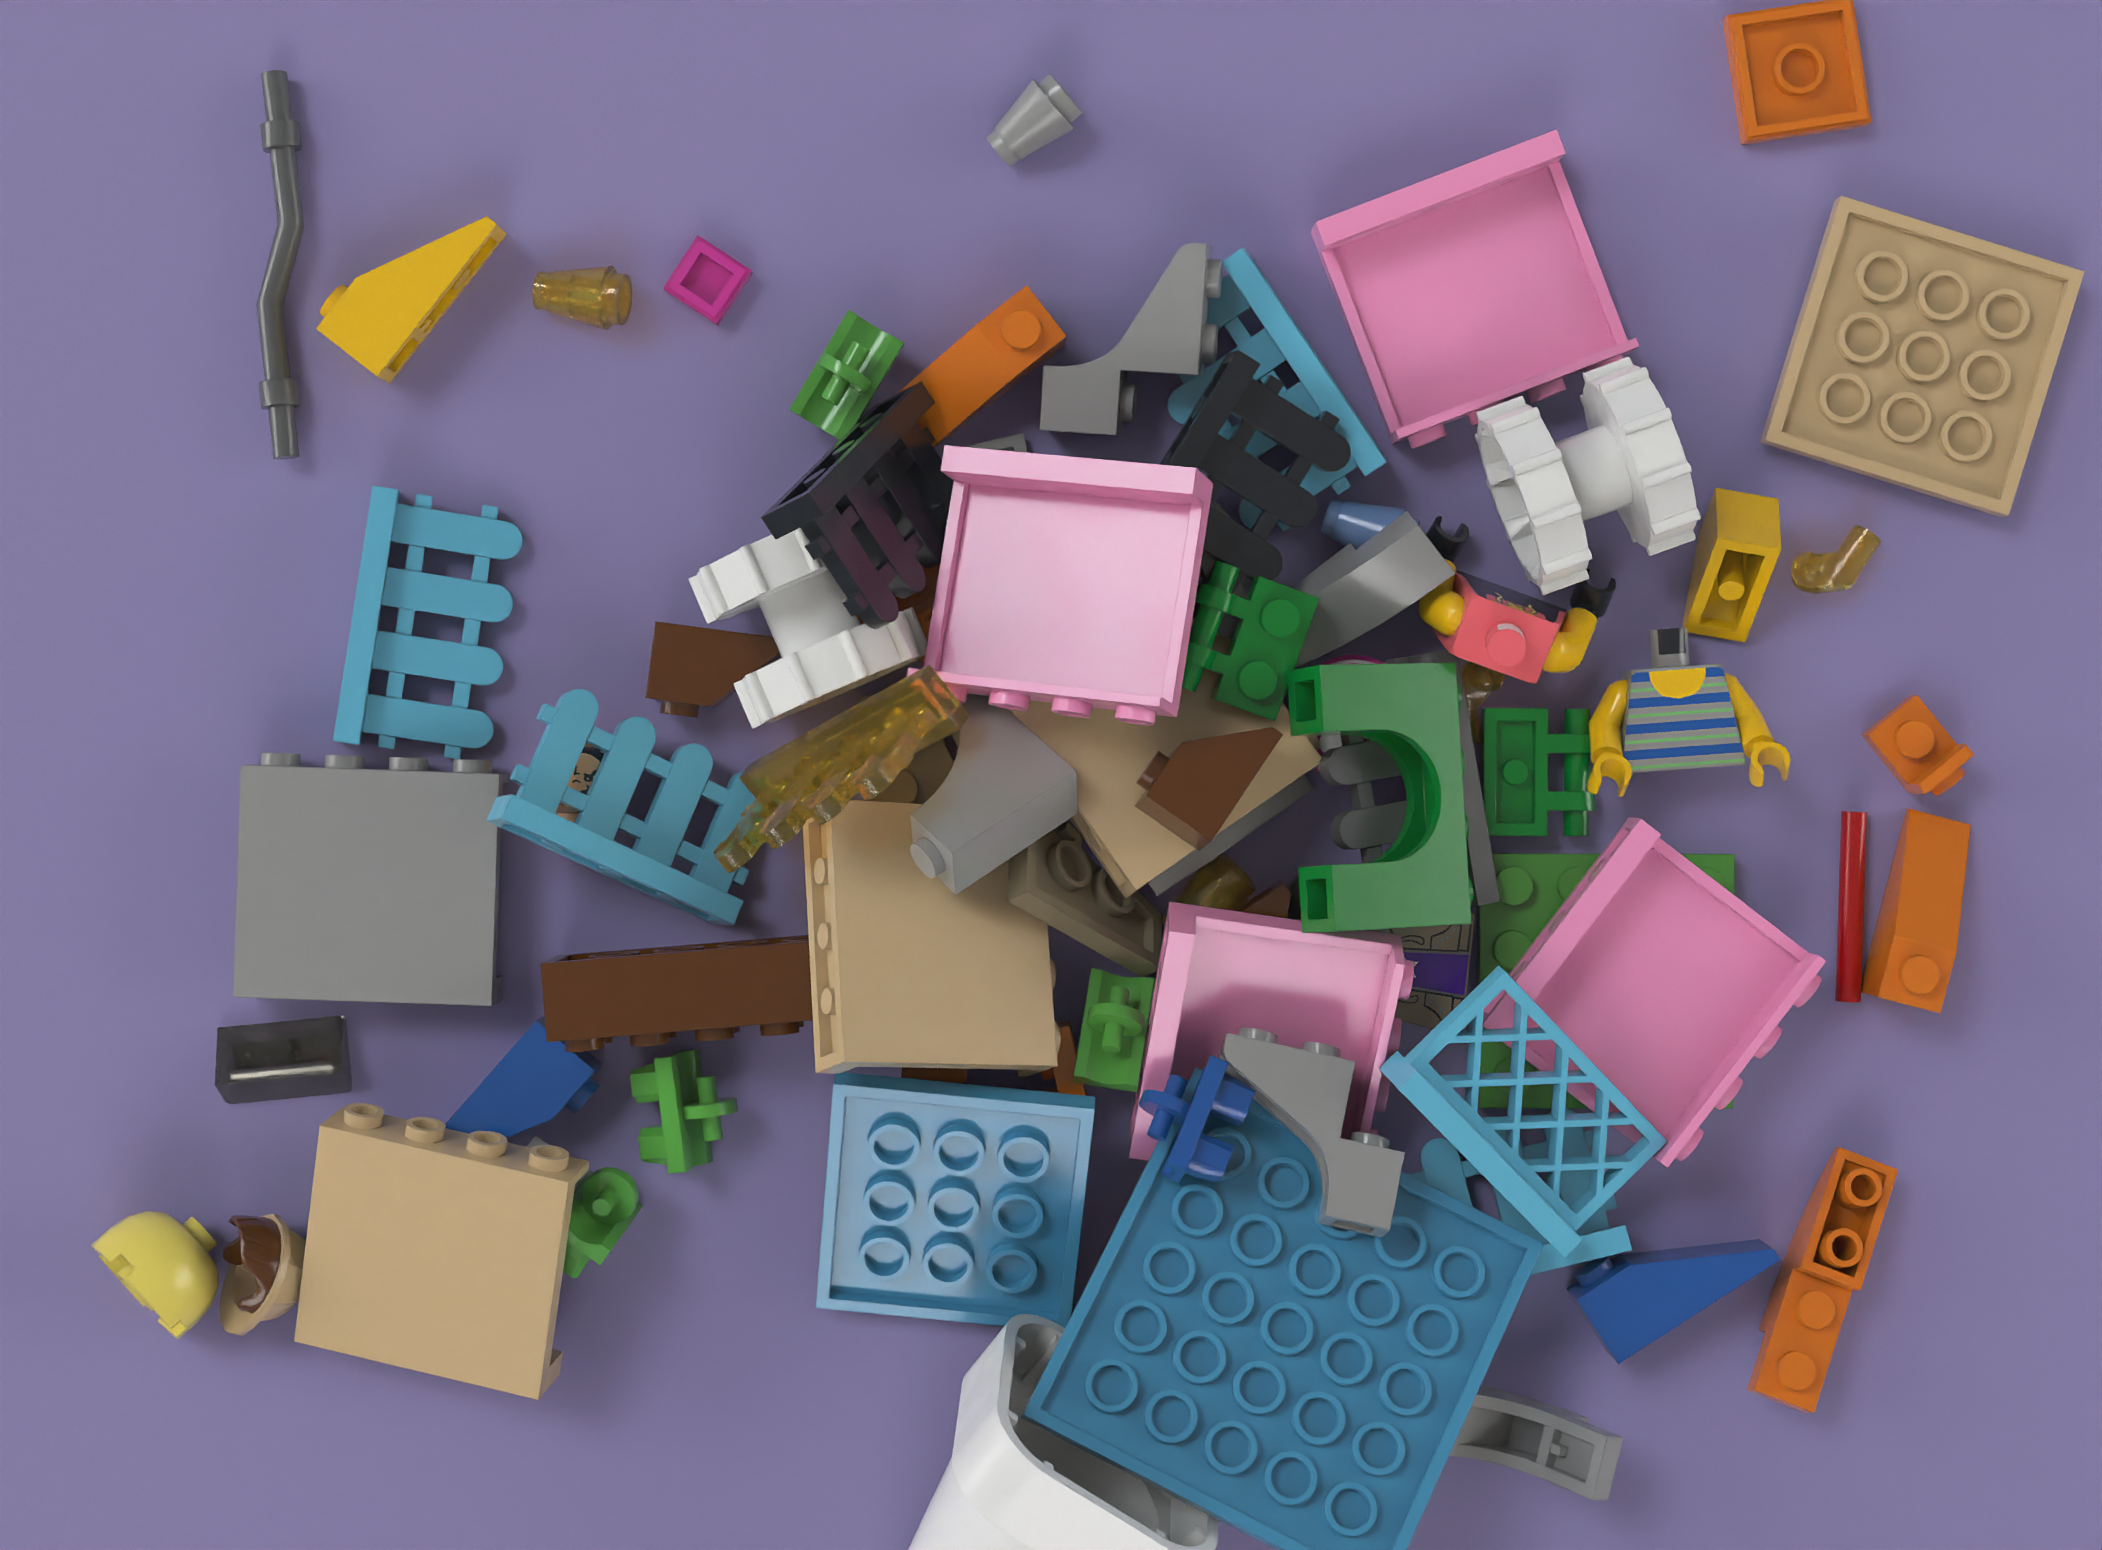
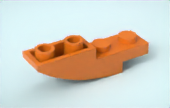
[1747,1147,1898,1413]

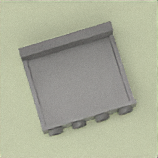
[233,752,510,1006]

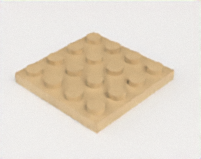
[1760,196,2085,517]

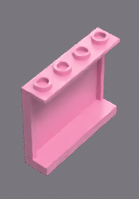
[1310,129,1639,449]
[907,445,1213,726]
[1483,817,1826,1168]
[1129,902,1414,1161]

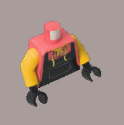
[1418,516,1616,684]

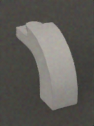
[1449,1386,1623,1501]

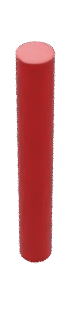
[1835,811,1867,1003]

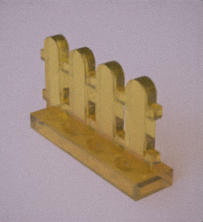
[713,665,970,873]

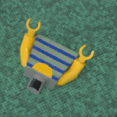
[1587,628,1791,797]

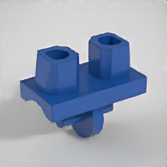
[1139,1055,1256,1183]

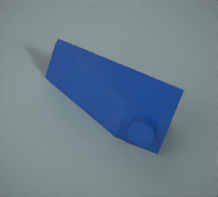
[445,1015,603,1138]
[1566,1239,1780,1364]

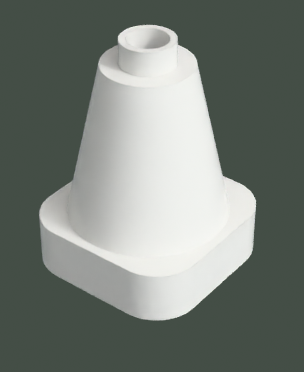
[908,1314,1218,1550]

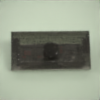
[215,1015,352,1104]

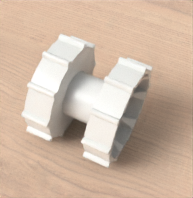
[1475,356,1701,596]
[688,528,927,729]

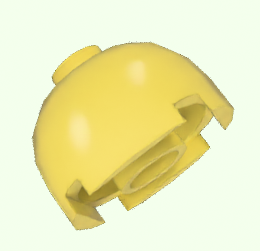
[91,1211,219,1339]

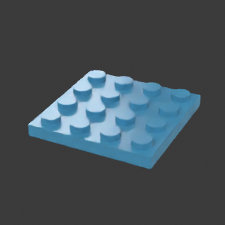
[816,1072,1095,1328]

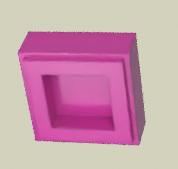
[663,235,753,326]

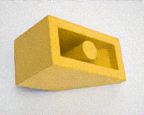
[1683,488,1782,642]

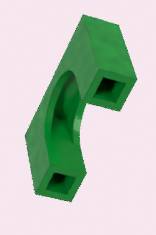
[1287,663,1473,933]

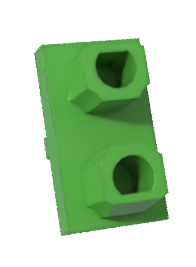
[789,310,904,440]
[1073,968,1155,1092]
[630,1049,738,1174]
[563,1167,643,1279]

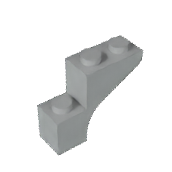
[1040,243,1223,435]
[1219,1027,1405,1237]

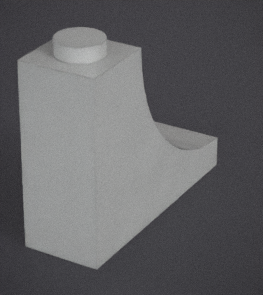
[910,693,1078,895]

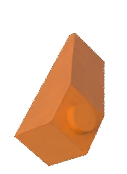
[898,285,1067,448]
[1861,808,1971,1013]

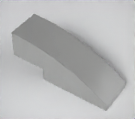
[1292,511,1455,668]

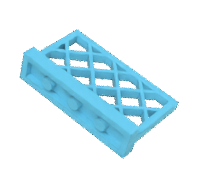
[1379,965,1668,1258]

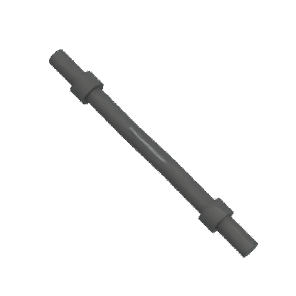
[256,70,304,460]

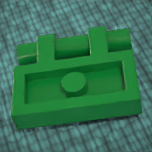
[1182,561,1320,721]
[1480,708,1595,836]

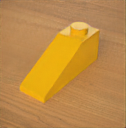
[316,216,507,384]

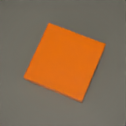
[1722,0,1871,145]

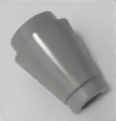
[986,73,1082,167]

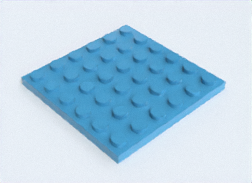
[1021,1067,1544,1550]

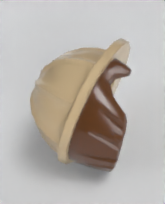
[219,1214,306,1336]

